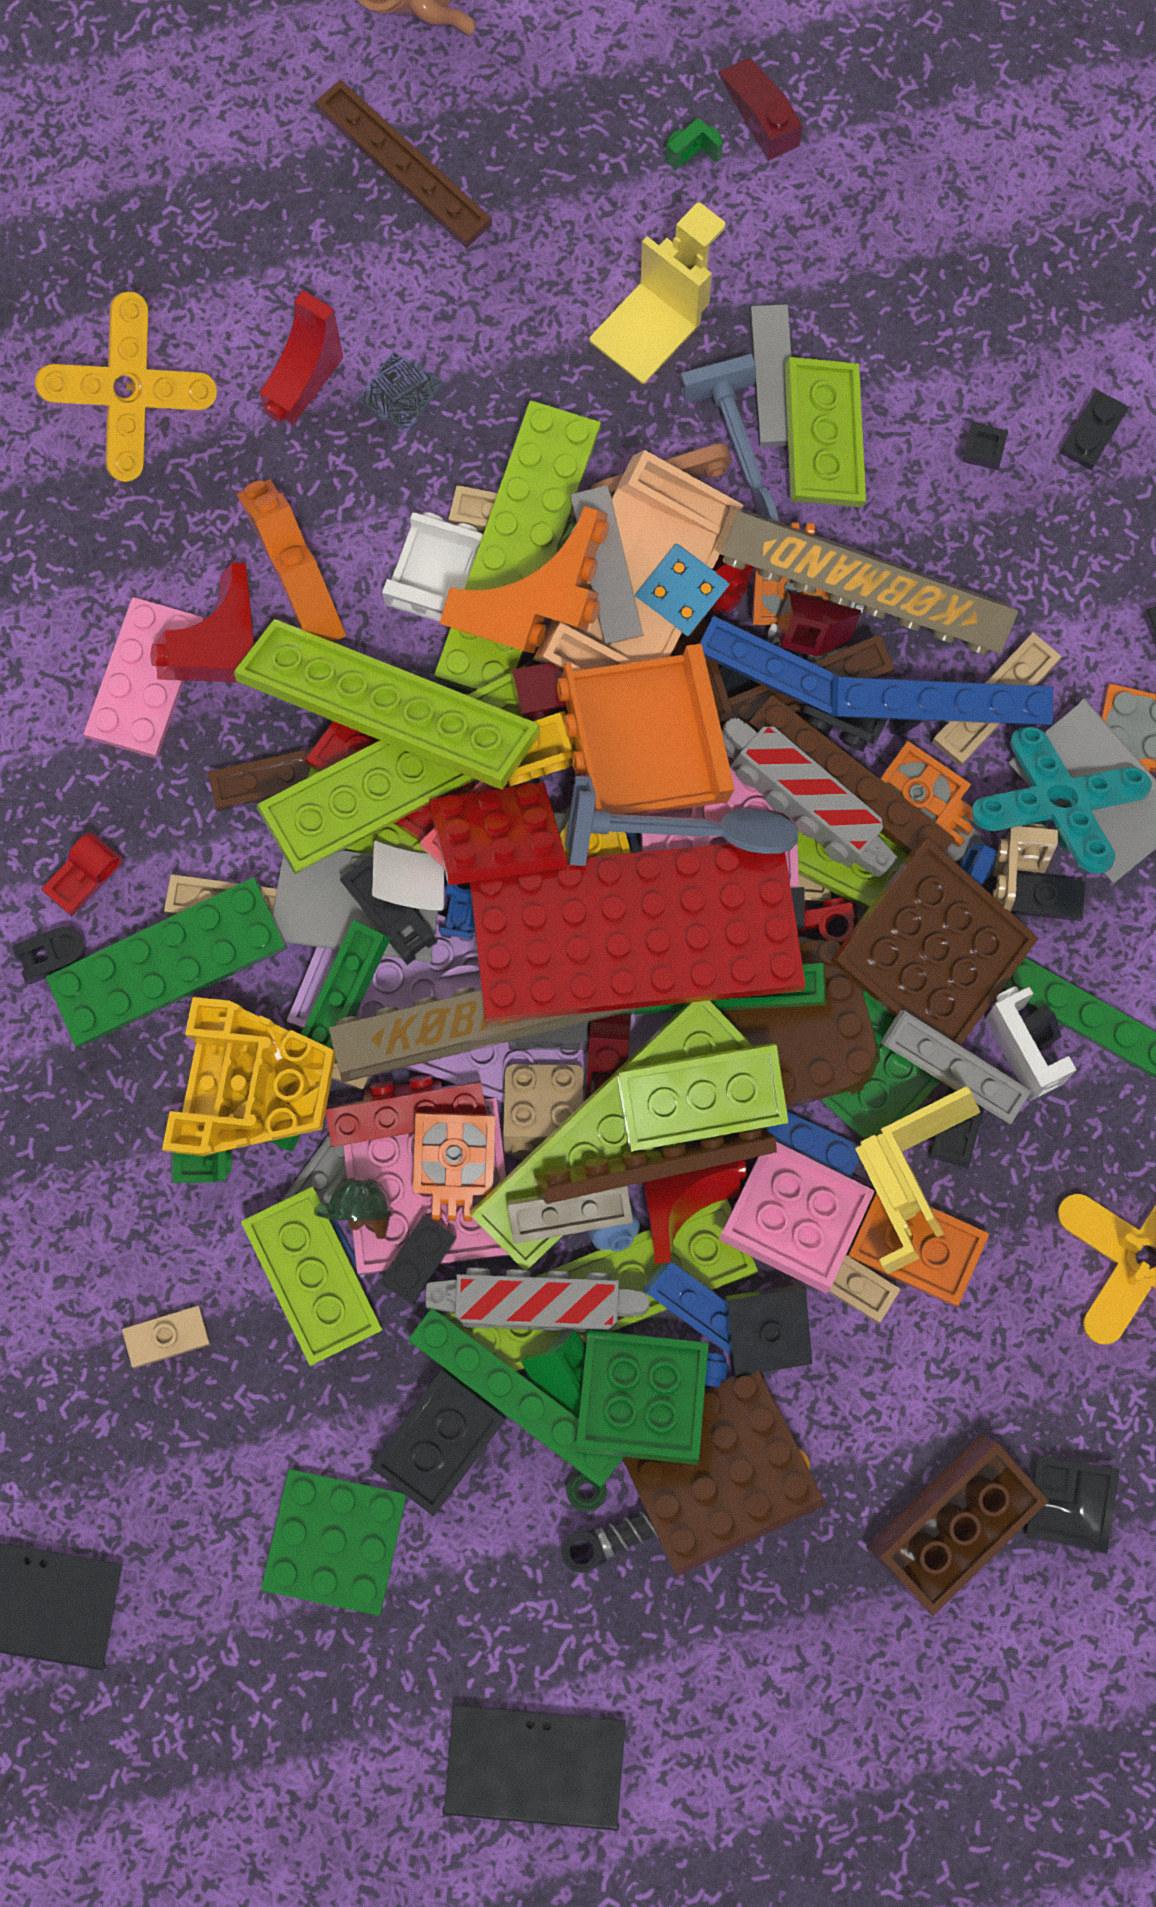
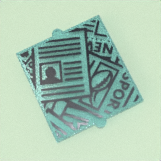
[357,351,444,433]

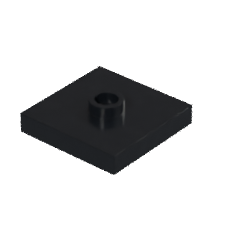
[725,1284,812,1377]

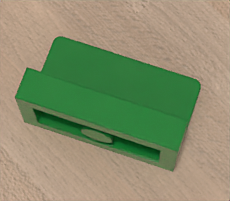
[521,1330,586,1419]

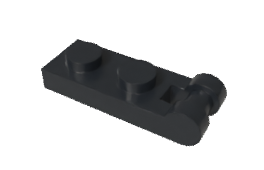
[339,856,438,965]

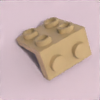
[991,824,1058,911]
[503,1064,584,1160]

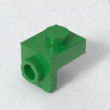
[666,118,723,171]
[170,1150,232,1184]

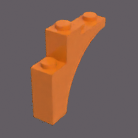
[237,479,346,642]
[439,506,609,653]

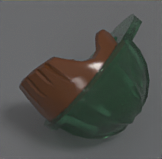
[314,1177,393,1239]

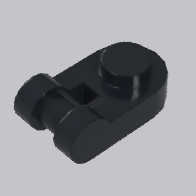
[12,927,86,984]

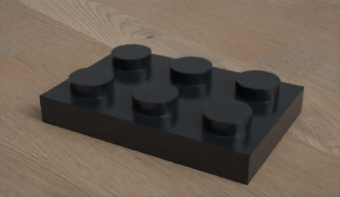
[370,1368,508,1517]

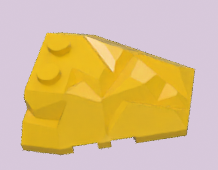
[162,997,336,1156]

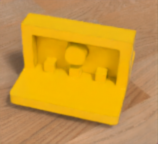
[508,711,576,787]

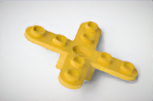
[34,292,217,482]
[1057,1194,1156,1345]

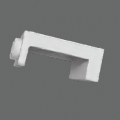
[382,512,483,622]
[985,986,1076,1101]

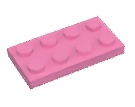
[84,597,204,759]

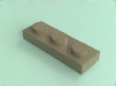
[507,1186,633,1244]

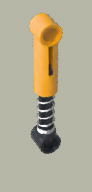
[561,1449,810,1574]

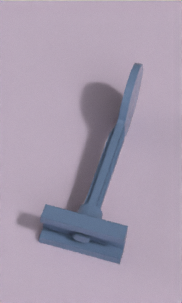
[681,354,780,522]
[565,776,798,866]

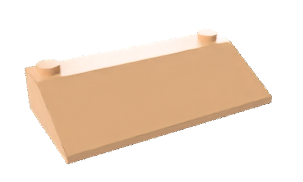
[533,450,743,671]

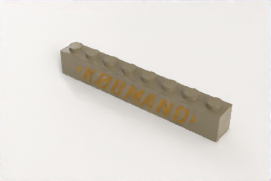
[715,505,1018,655]
[329,987,646,1083]

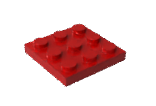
[429,782,566,886]

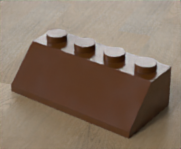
[866,1434,1049,1616]

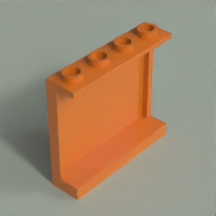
[556,644,735,816]

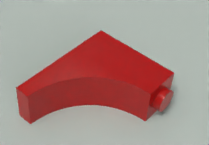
[259,290,344,425]
[150,562,254,683]
[642,1160,747,1264]

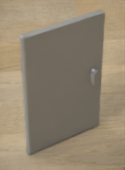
[1008,699,1156,884]
[273,850,445,962]

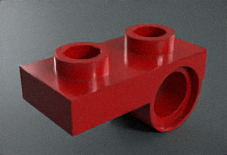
[41,833,124,917]
[797,898,859,945]

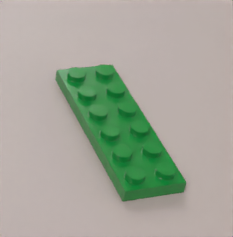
[45,877,288,1048]

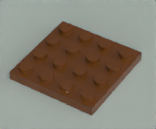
[830,838,1039,1046]
[622,1371,826,1576]

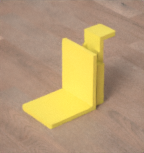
[590,202,725,384]
[855,1086,980,1274]

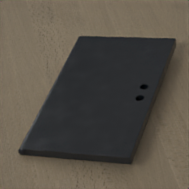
[0,1543,123,1671]
[442,1704,626,1831]

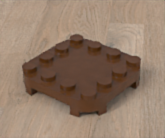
[719,940,880,1109]

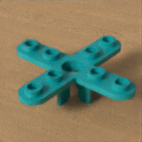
[971,727,1152,874]

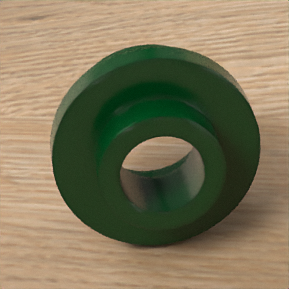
[567,1472,607,1512]

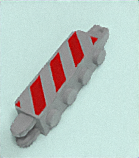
[721,717,897,878]
[425,1268,650,1332]

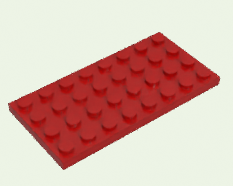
[470,843,805,1023]

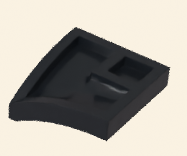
[1026,1455,1120,1554]

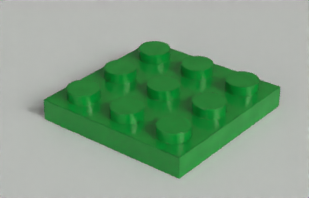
[819,990,941,1140]
[575,1330,709,1465]
[261,1469,407,1616]

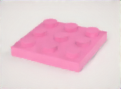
[719,1142,875,1294]

